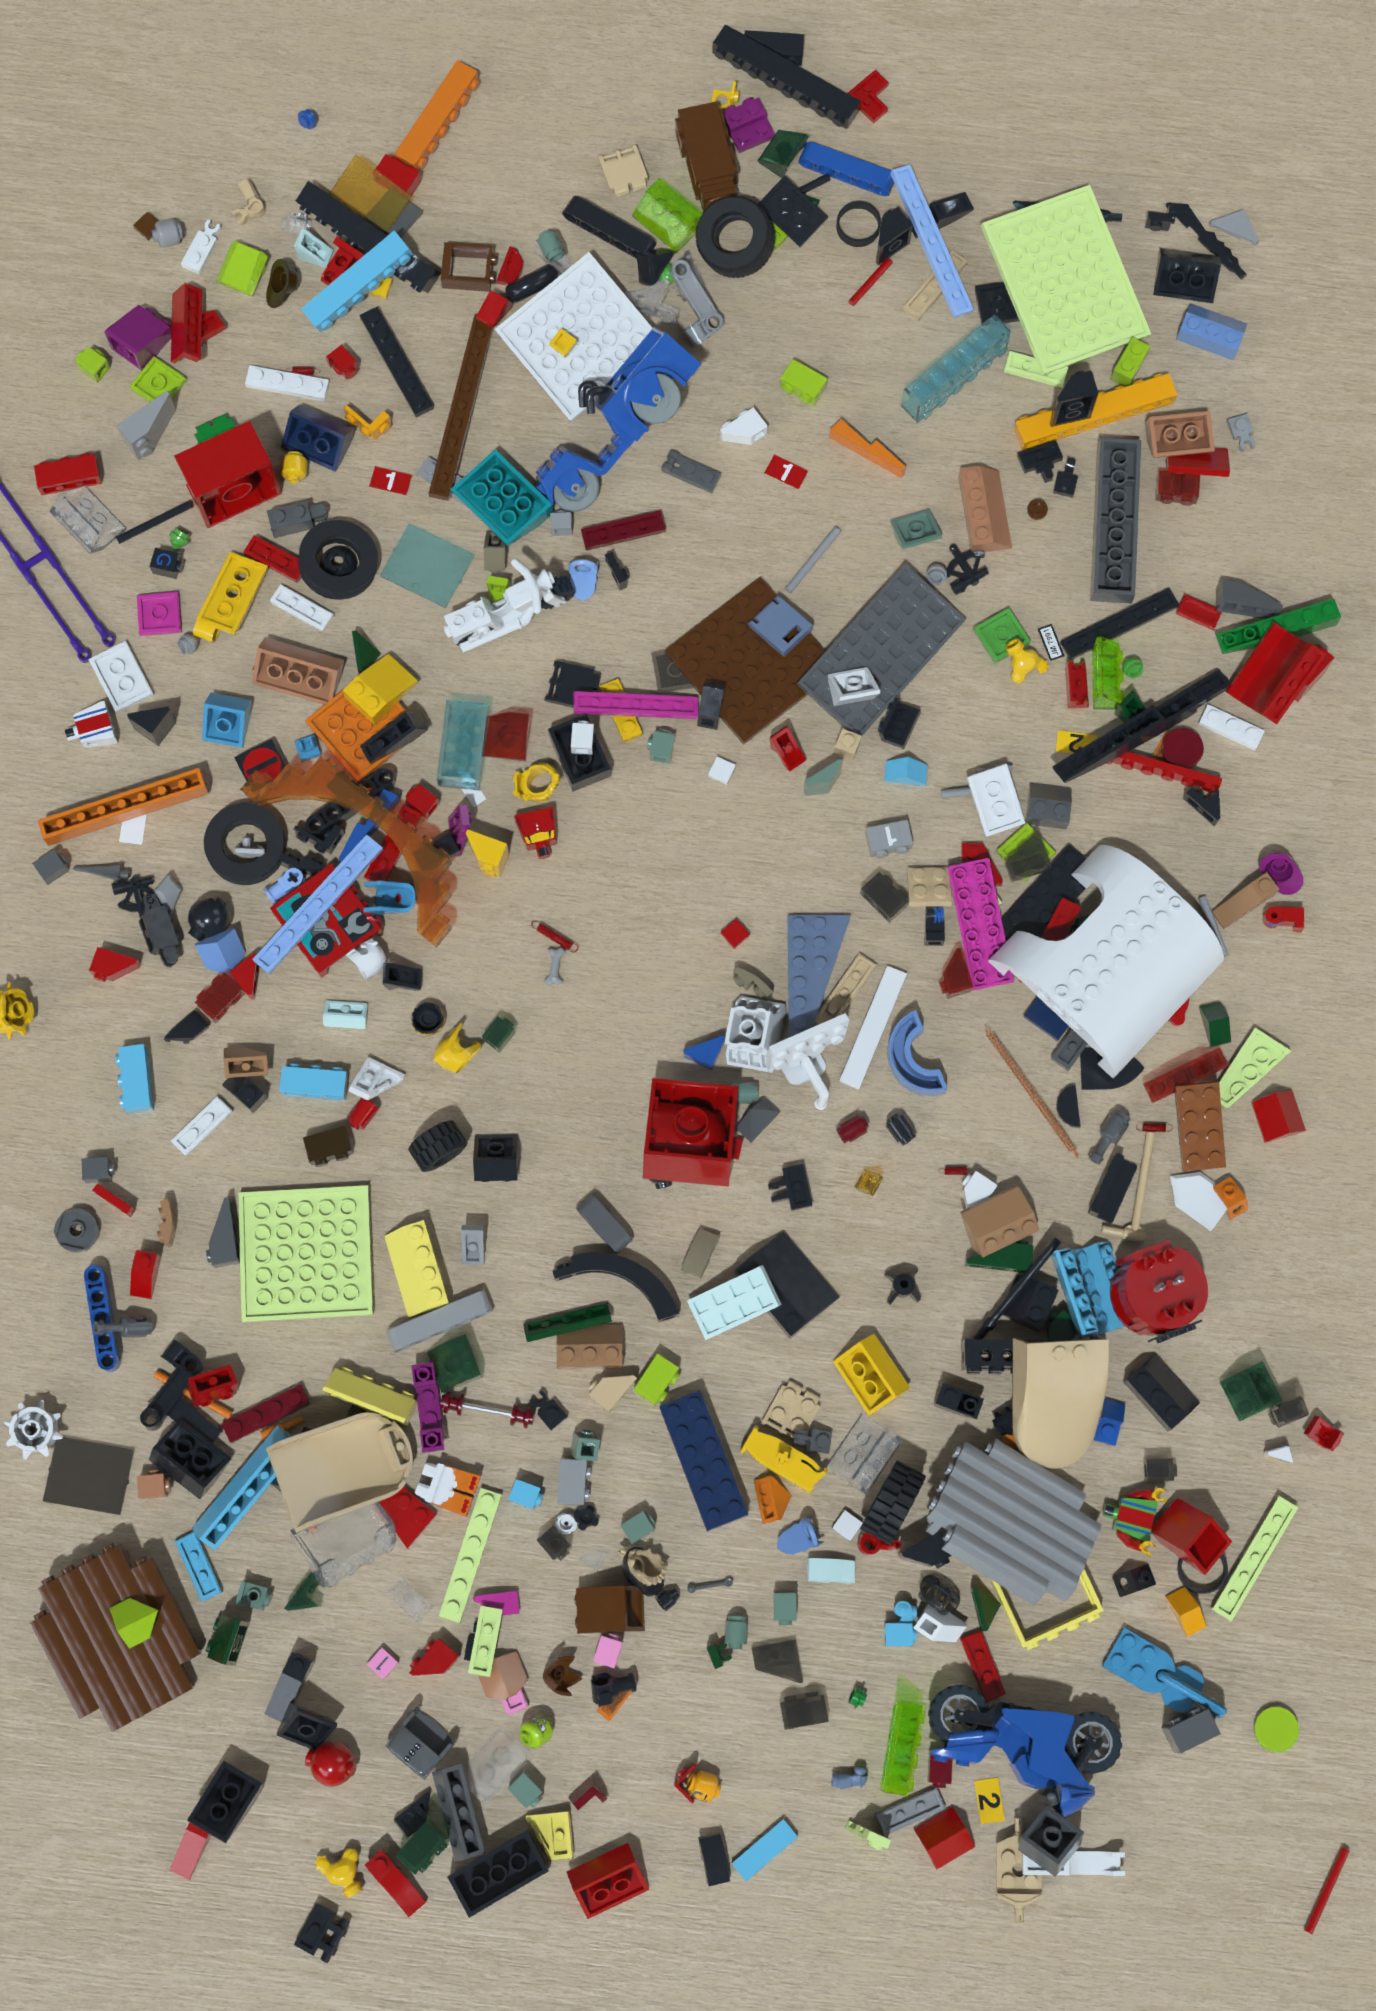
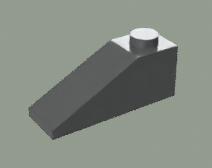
[1216,579,1283,619]
[206,1197,240,1268]

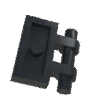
[294,1903,350,1963]

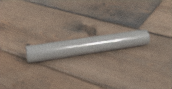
[1198,896,1228,957]

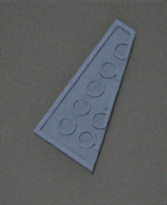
[787,915,851,1037]

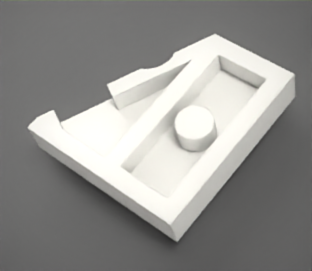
[349,1057,405,1100]

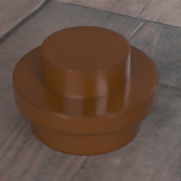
[1027,500,1048,520]

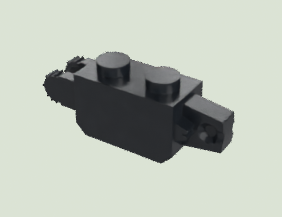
[139,894,180,968]

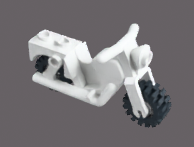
[443,559,575,653]

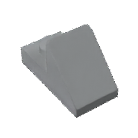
[461,1225,485,1265]

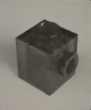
[537,1526,571,1561]

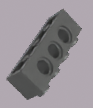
[432,1764,485,1861]

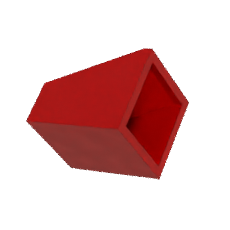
[1151,1498,1232,1575]

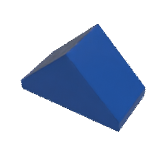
[683,1036,725,1070]

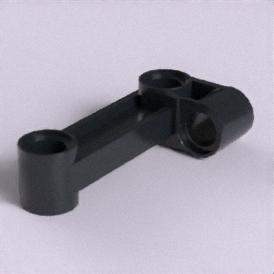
[140,1339,203,1431]

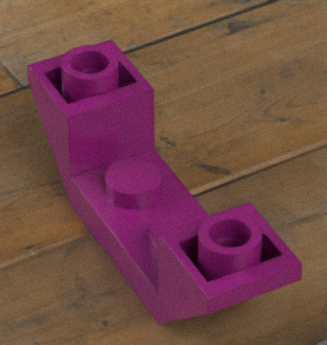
[411,1362,445,1453]

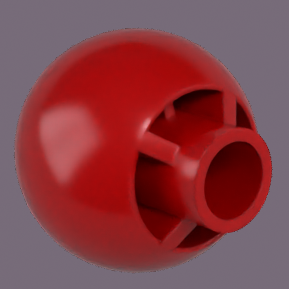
[305,1741,357,1787]

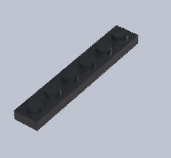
[359,307,434,418]

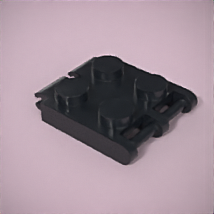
[544,661,600,708]

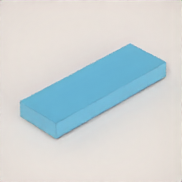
[174,1532,223,1602]
[732,1819,798,1881]

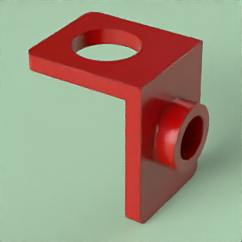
[674,1762,697,1804]

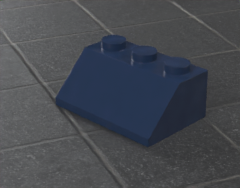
[281,404,355,472]

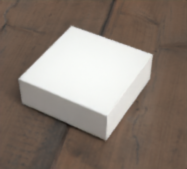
[708,757,736,785]
[832,1510,862,1541]

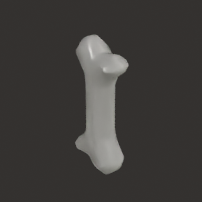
[544,947,565,986]

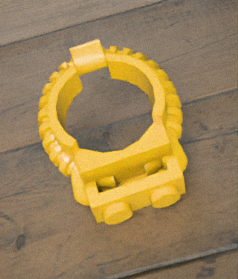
[513,763,560,802]

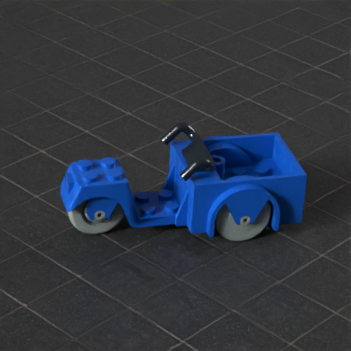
[535,327,701,512]

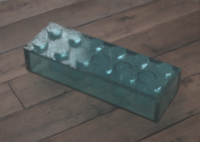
[901,314,1011,423]

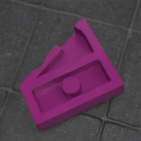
[448,805,472,856]

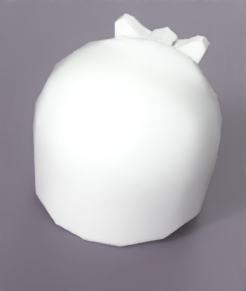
[346,937,386,980]

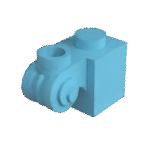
[885,1601,917,1647]

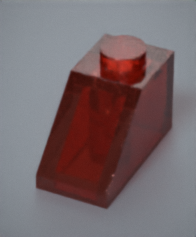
[939,948,973,999]

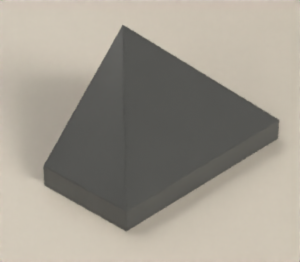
[736,1098,780,1143]

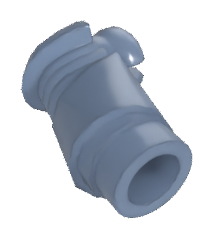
[831,1766,868,1790]

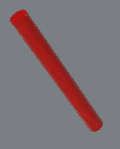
[1304,1847,1350,1934]

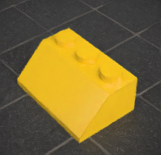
[833,1334,910,1416]

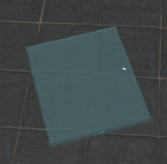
[380,524,474,608]

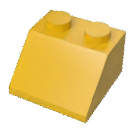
[466,829,509,878]

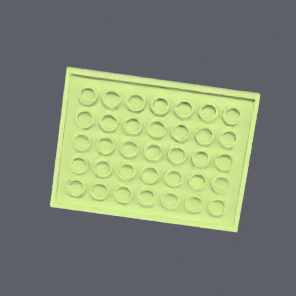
[980,185,1151,376]

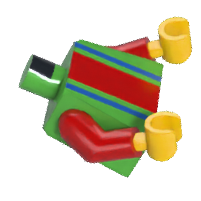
[1103,1488,1168,1557]

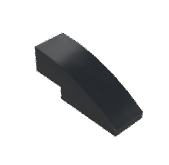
[908,192,974,238]

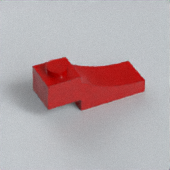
[364,1849,427,1917]

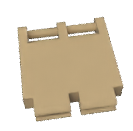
[598,144,648,197]
[761,1381,821,1445]

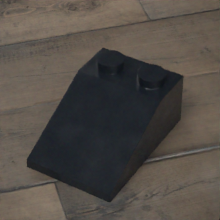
[187,1761,263,1844]

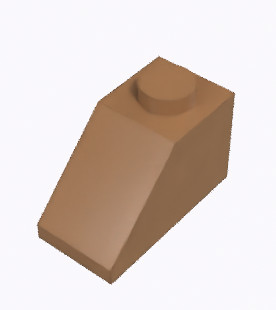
[224,1047,268,1078]

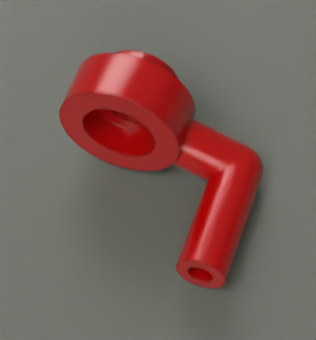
[857,1533,902,1555]

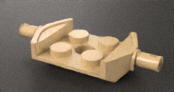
[996,1818,1043,1923]

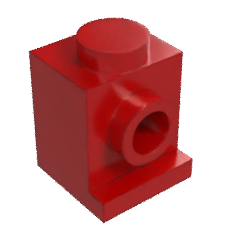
[326,344,359,380]

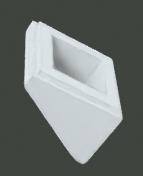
[1264,1446,1293,1463]

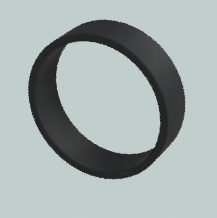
[836,201,881,247]
[1177,1554,1228,1594]

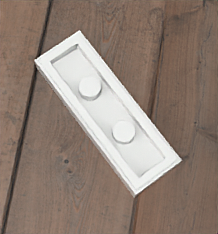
[270,584,334,633]
[171,1096,233,1157]

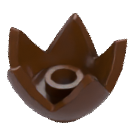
[543,1656,582,1696]

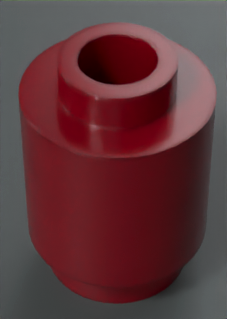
[836,1114,869,1144]

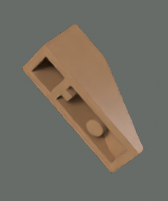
[1212,872,1279,929]

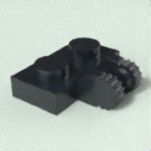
[768,1164,813,1211]

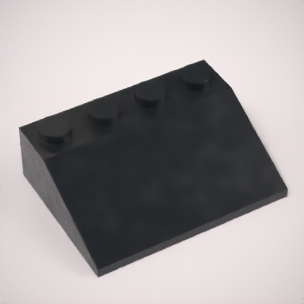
[734,1231,840,1339]

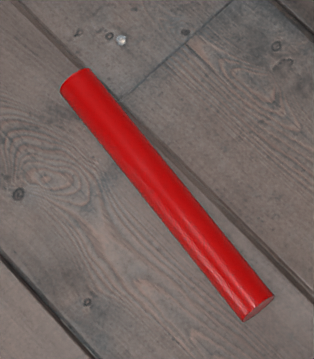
[848,258,893,306]

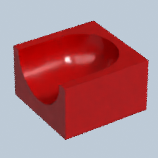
[174,421,282,529]
[643,1078,738,1187]

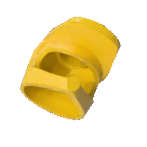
[433,1022,482,1074]

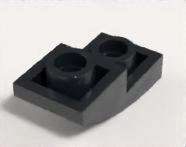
[278,853,324,875]
[698,1832,730,1886]

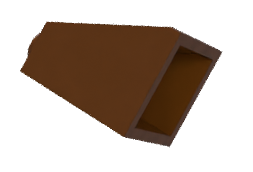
[574,1586,645,1634]

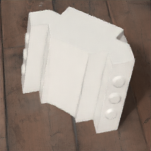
[724,996,787,1073]

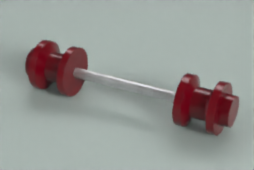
[440,1392,535,1429]

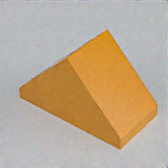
[1165,1587,1206,1637]

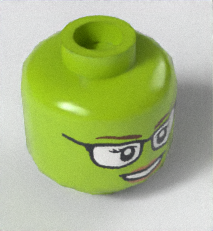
[520,1715,553,1749]

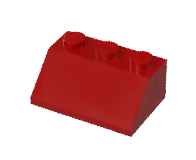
[566,1843,649,1919]

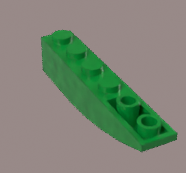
[1216,599,1341,654]

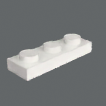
[1198,705,1265,751]

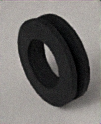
[298,520,378,600]
[204,803,286,885]

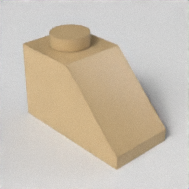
[588,1375,637,1413]

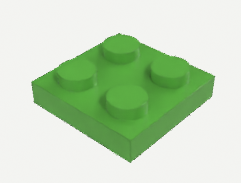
[973,608,1031,664]

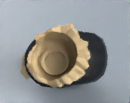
[618,1546,667,1597]

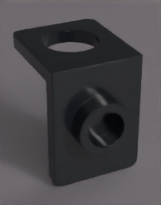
[1112,1564,1156,1597]

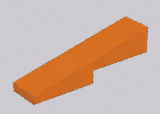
[829,419,906,478]

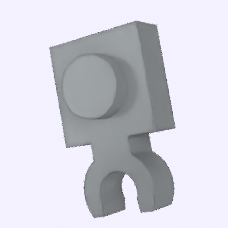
[1227,414,1255,452]

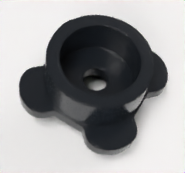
[574,1505,599,1531]

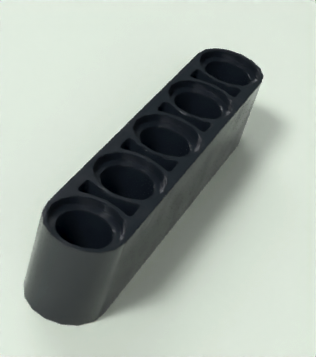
[562,196,656,259]
[305,768,395,838]

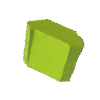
[216,240,268,297]

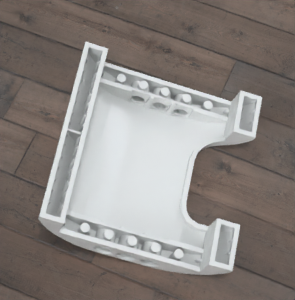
[988,845,1224,1078]

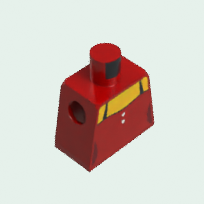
[514,806,556,859]

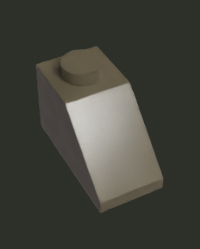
[484,531,507,573]

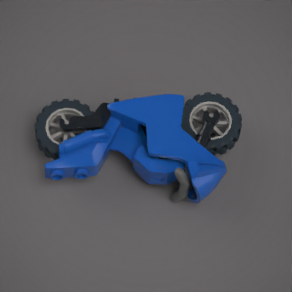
[928,1685,1122,1818]

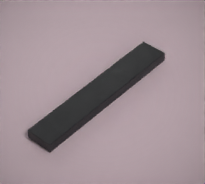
[1060,588,1179,661]

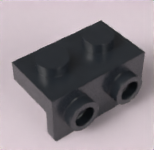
[878,698,921,749]

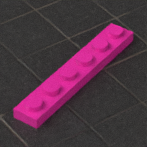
[573,691,698,719]

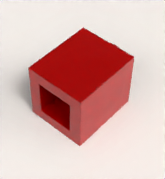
[406,784,440,820]

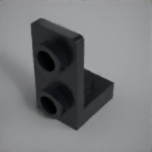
[294,824,344,855]

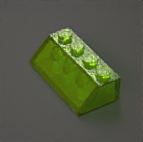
[880,1700,926,1796]

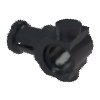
[591,1672,637,1707]

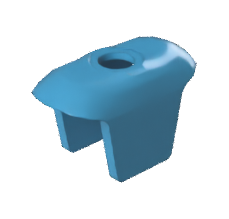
[364,881,416,915]

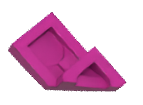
[473,1591,520,1616]

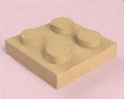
[907,867,952,907]

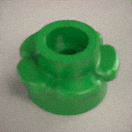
[848,1687,867,1709]

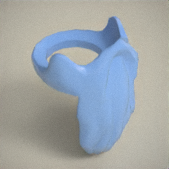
[568,559,598,601]

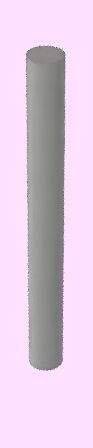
[785,527,841,594]

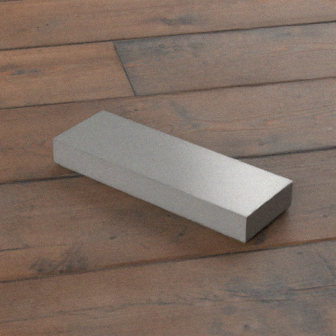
[875,1788,946,1836]

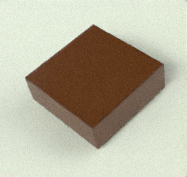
[133,212,157,241]

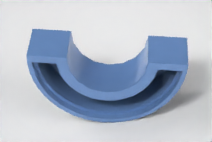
[887,1010,948,1096]

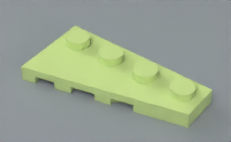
[1219,1028,1291,1110]

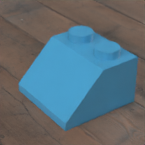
[202,693,251,748]

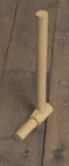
[1101,1132,1155,1243]

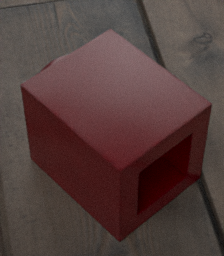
[927,1755,953,1788]

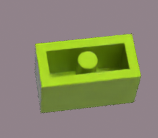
[1111,337,1151,387]
[780,359,828,406]
[633,1353,680,1406]

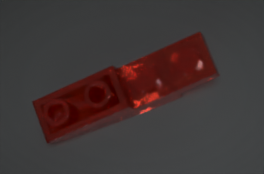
[1143,1047,1229,1103]

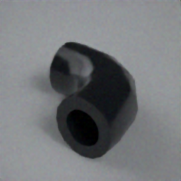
[505,264,558,303]

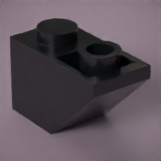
[934,1383,984,1420]

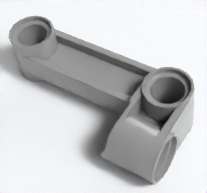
[669,260,723,347]

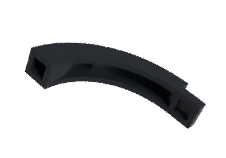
[552,1253,679,1323]

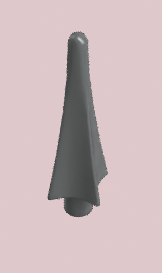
[73,865,131,881]

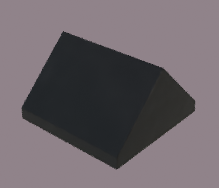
[127,706,176,746]
[276,1702,337,1750]

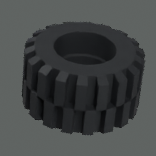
[408,1120,468,1172]

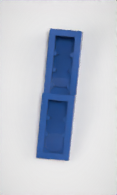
[339,789,400,863]

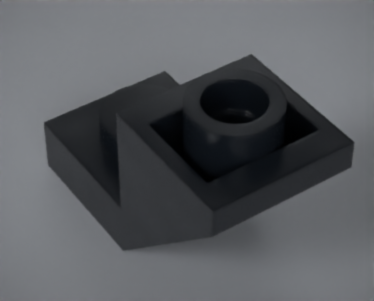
[697,683,725,730]

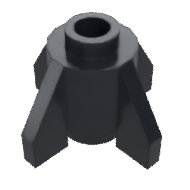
[884,1269,921,1305]

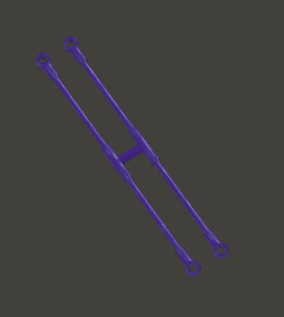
[0,482,115,663]

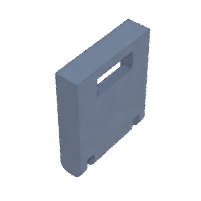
[748,596,813,657]

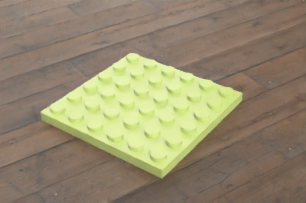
[238,1185,373,1323]

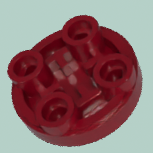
[1161,728,1204,769]

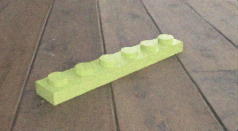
[439,1488,502,1623]
[1211,1496,1298,1622]

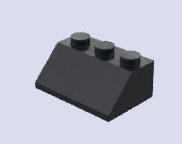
[1153,248,1221,303]
[1050,370,1098,427]
[1123,1354,1200,1432]
[149,1418,232,1499]

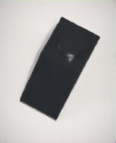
[222,1077,268,1114]

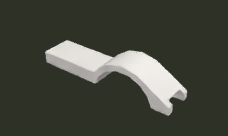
[1022,1851,1125,1876]

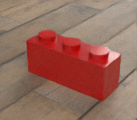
[33,453,102,496]

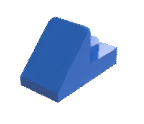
[1093,1398,1125,1446]

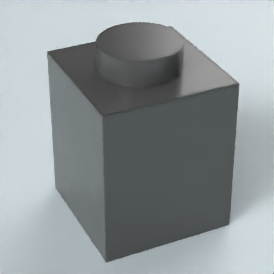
[32,849,69,885]
[81,1157,115,1183]

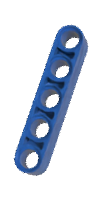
[798,142,894,196]
[84,1265,121,1372]

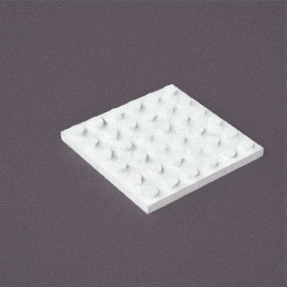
[495,252,652,422]

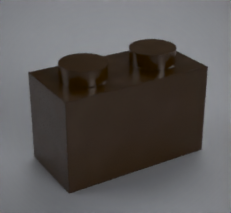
[303,1126,353,1167]

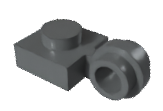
[792,1428,832,1454]

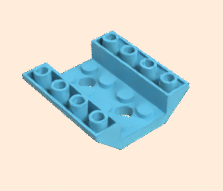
[1051,1241,1126,1339]

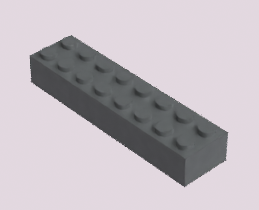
[1091,437,1141,604]

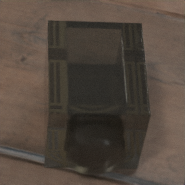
[1143,1458,1177,1483]

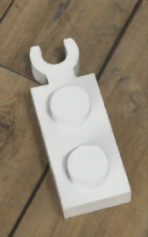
[181,220,221,275]

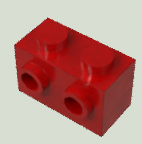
[188,1364,238,1407]

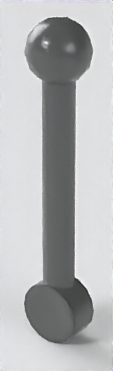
[687,1578,733,1593]

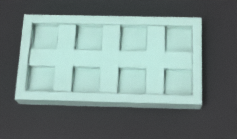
[687,1265,782,1340]

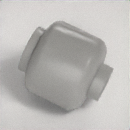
[152,219,183,248]

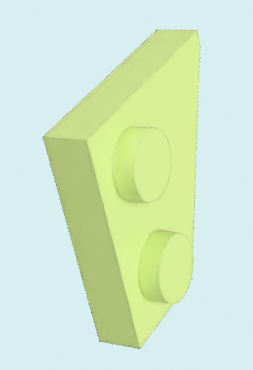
[845,1820,891,1851]

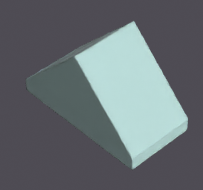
[294,228,333,268]

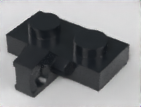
[1017,440,1063,483]

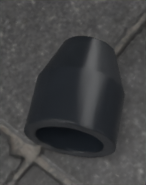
[655,1588,680,1611]

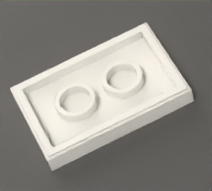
[89,641,154,713]
[966,763,1026,837]

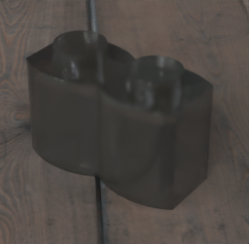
[1268,1395,1309,1428]
[779,1691,829,1730]

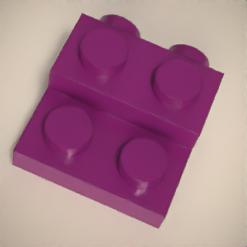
[723,97,775,153]

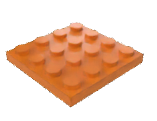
[305,691,406,783]

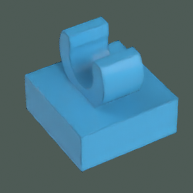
[294,735,321,762]

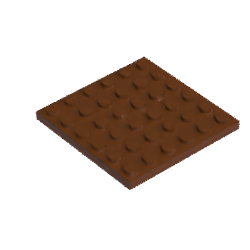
[664,577,825,745]

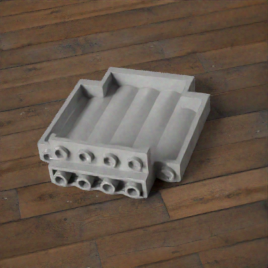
[926,1439,1101,1605]

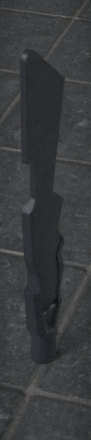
[1166,202,1247,280]

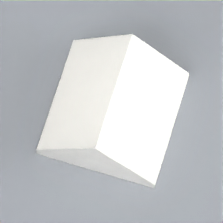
[828,667,880,706]

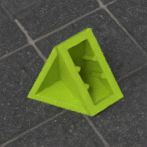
[110,1598,158,1649]

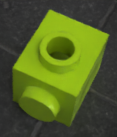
[75,346,110,383]

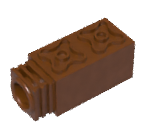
[675,101,738,212]

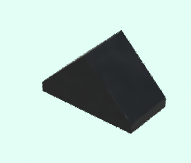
[637,248,674,288]

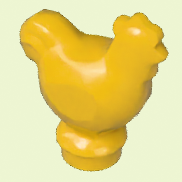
[1005,638,1049,684]
[315,1848,363,1899]

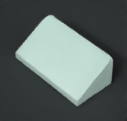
[323,1000,368,1029]

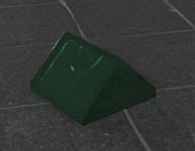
[757,130,809,178]

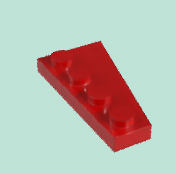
[376,1486,437,1549]

